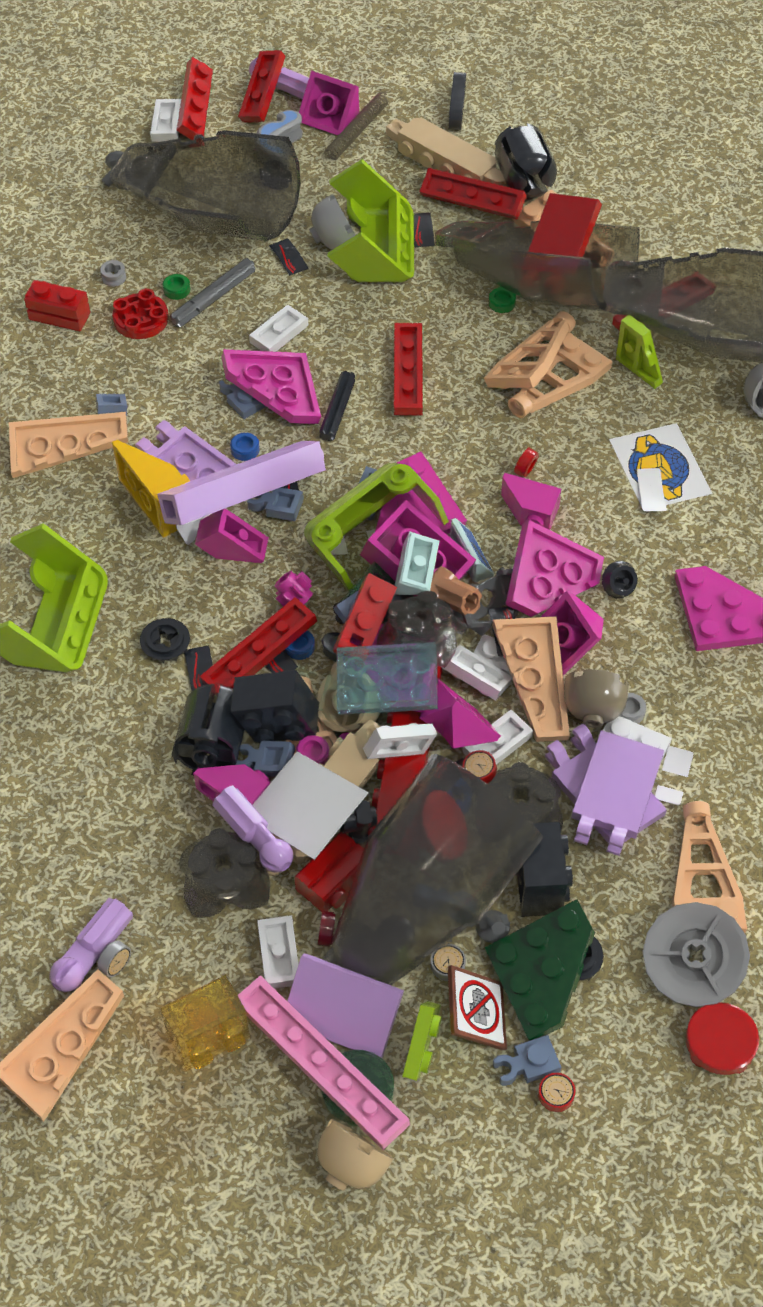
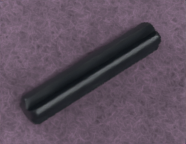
[319,371,355,441]

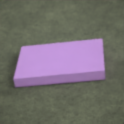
[288,953,404,1060]

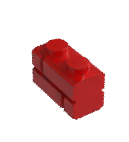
[24,280,91,332]
[294,832,372,912]

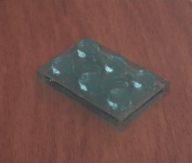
[337,642,438,714]

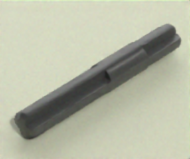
[170,258,256,328]

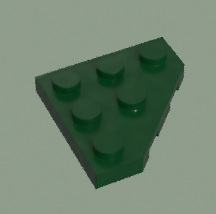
[485,899,595,1041]

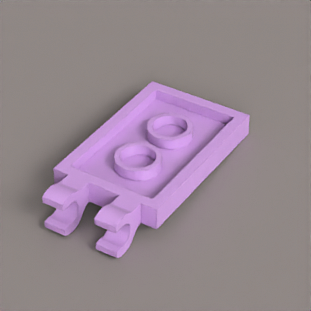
[135,420,237,481]
[545,724,667,843]
[571,730,664,856]

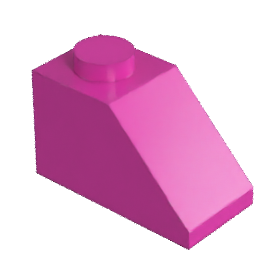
[501,473,562,530]
[195,508,269,563]
[193,764,270,805]

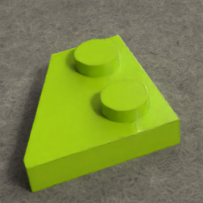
[616,315,663,389]
[402,1001,442,1081]

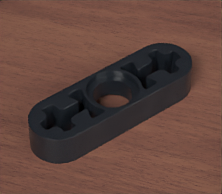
[448,72,467,130]

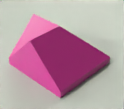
[299,70,360,137]
[541,591,604,675]
[420,676,501,748]

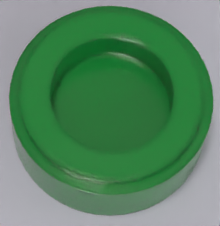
[162,274,191,300]
[488,287,516,313]

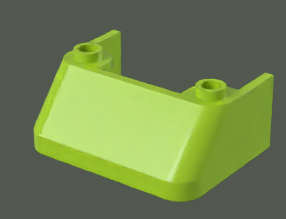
[327,159,414,282]
[304,463,449,595]
[0,523,108,673]

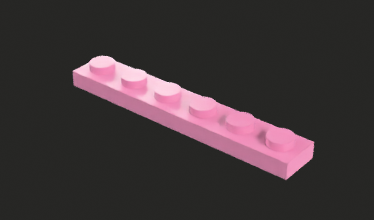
[234,975,410,1150]

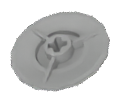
[643,902,750,1007]

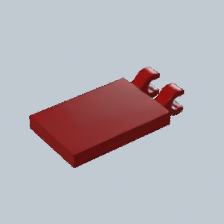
[521,193,602,296]

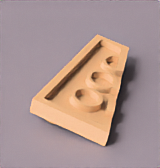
[9,412,129,478]
[492,617,570,742]
[0,969,124,1122]

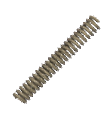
[324,92,388,160]

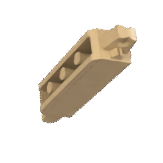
[386,117,505,186]
[263,719,381,877]

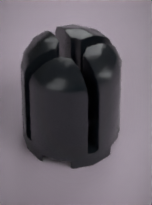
[495,123,557,199]
[172,684,245,776]

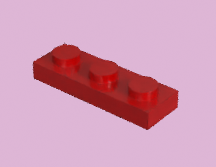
[238,50,286,122]

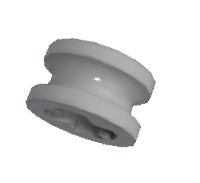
[100,260,126,287]

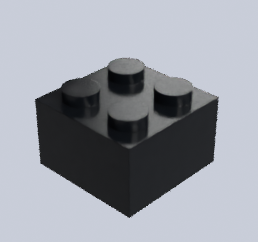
[231,670,319,743]
[514,822,573,917]

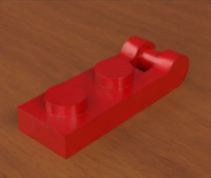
[333,573,397,666]

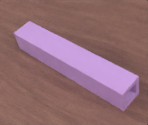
[157,441,326,525]

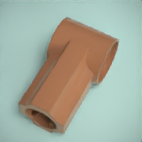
[421,566,482,615]

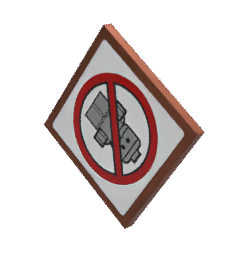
[447,965,507,1050]

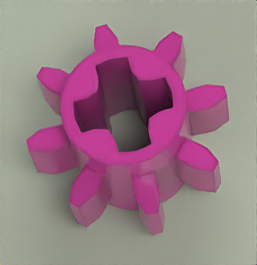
[275,571,313,606]

